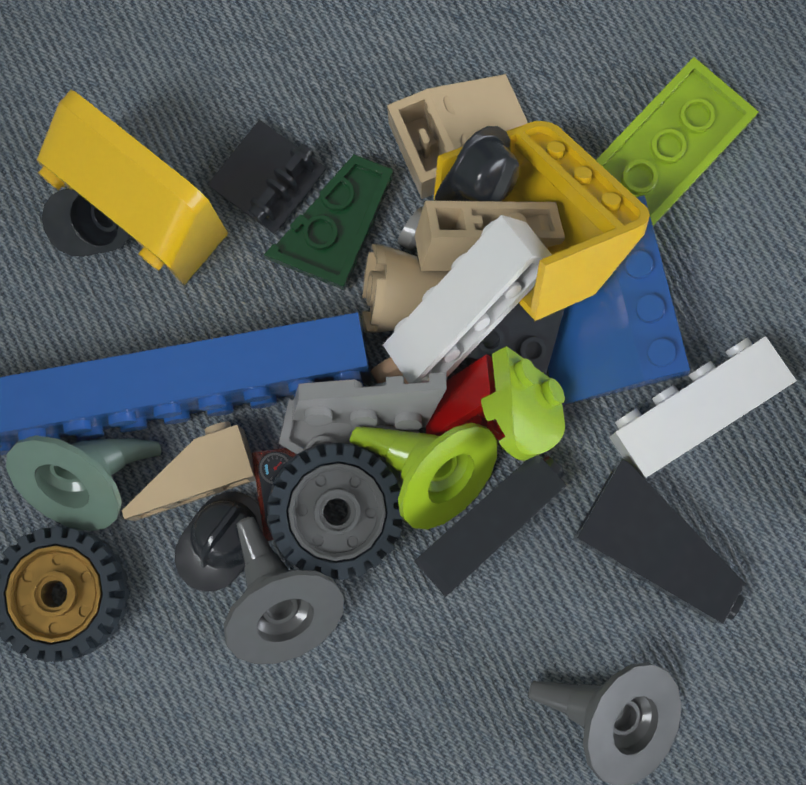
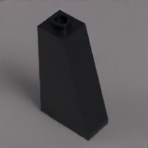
[414,455,567,597]
[572,459,746,624]

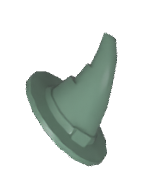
[6,435,162,531]

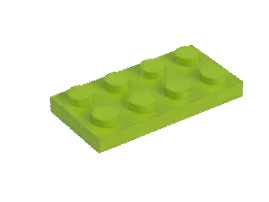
[596,57,759,227]

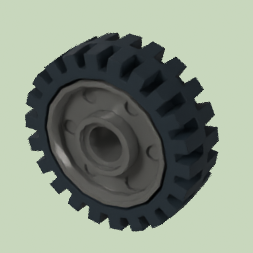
[267,443,403,580]

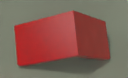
[426,354,505,440]

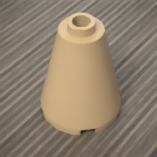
[362,244,449,333]

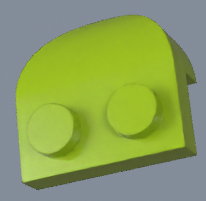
[481,346,565,461]

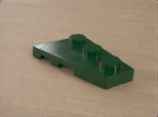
[264,154,394,290]

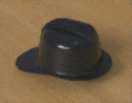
[434,126,519,202]
[42,188,130,257]
[175,492,266,592]

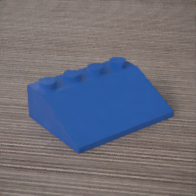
[548,195,690,406]

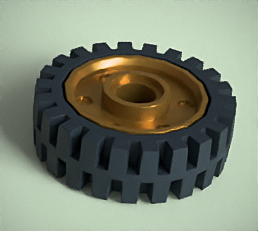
[0,527,129,662]

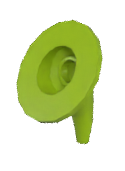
[350,423,497,530]

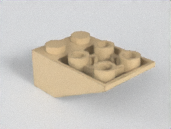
[387,74,528,199]

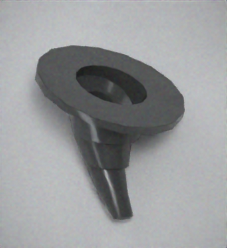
[223,517,344,664]
[528,662,682,785]

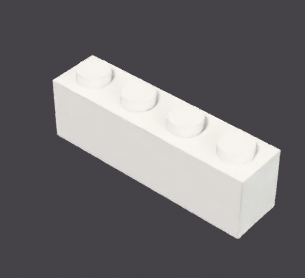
[383,215,552,383]
[609,336,797,479]

